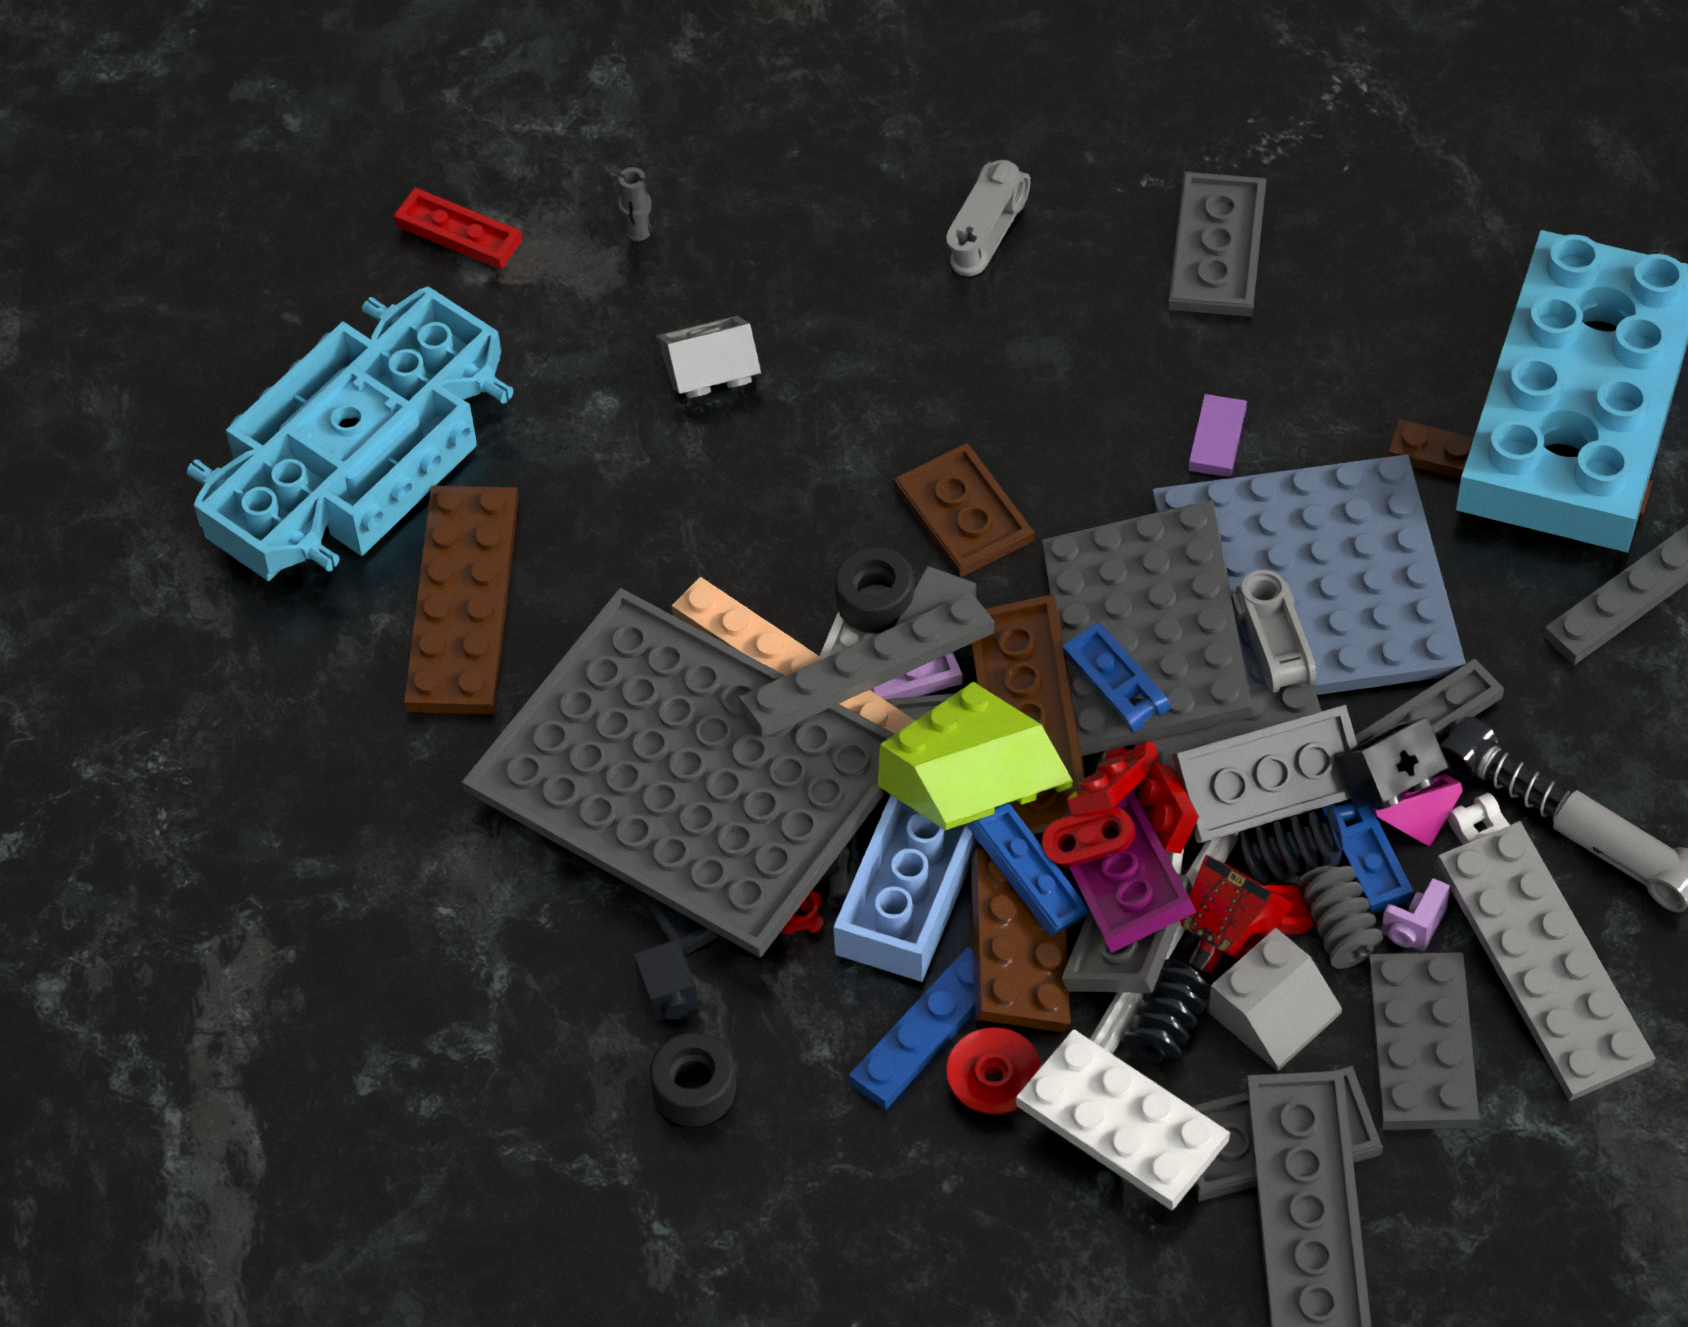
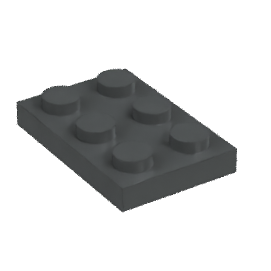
[1061,875,1193,993]

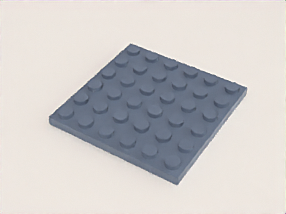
[1152,454,1466,695]

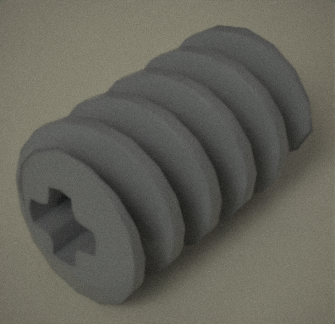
[1298,866,1383,969]

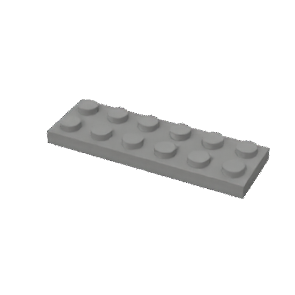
[1436,821,1656,1101]

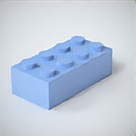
[834,795,980,982]

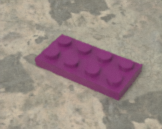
[1062,789,1196,953]

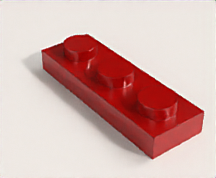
[394,187,522,270]

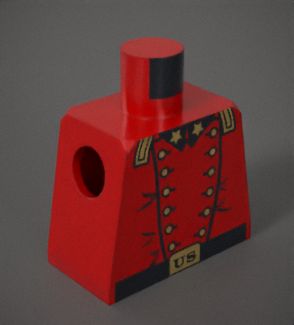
[1180,855,1294,975]

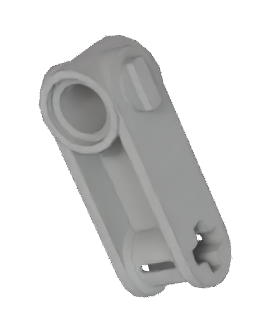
[946,160,1030,277]
[1231,570,1317,694]

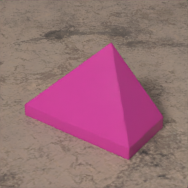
[1370,774,1462,847]

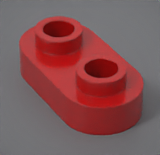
[1042,806,1135,867]

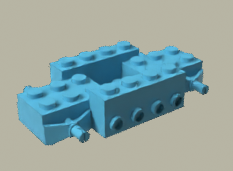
[187,287,513,581]

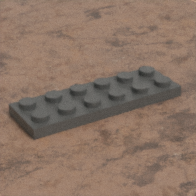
[1246,1071,1371,1327]

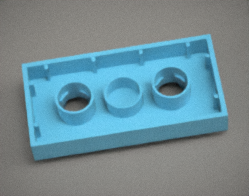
[1456,230,1688,553]

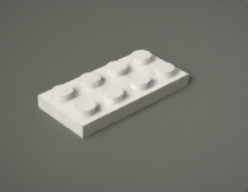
[1016,1029,1230,1210]

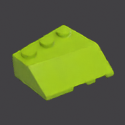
[878,682,1073,830]

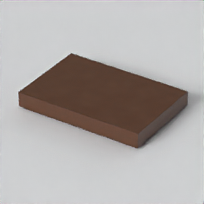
[893,442,1035,578]

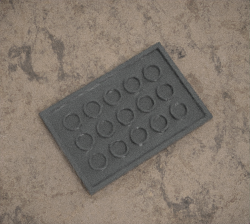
[1042,499,1255,756]

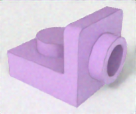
[1382,879,1450,952]

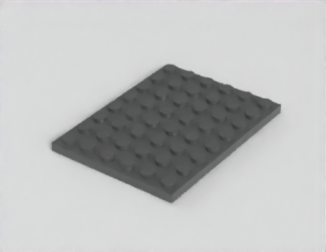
[462,588,895,958]

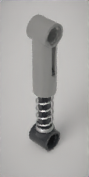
[1439,716,1688,912]

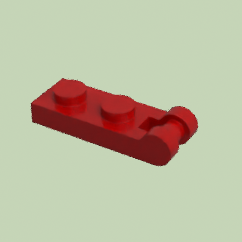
[1067,741,1159,816]

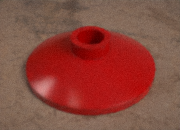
[947,1027,1041,1114]

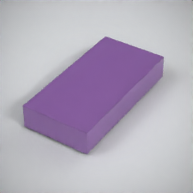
[1189,394,1247,478]

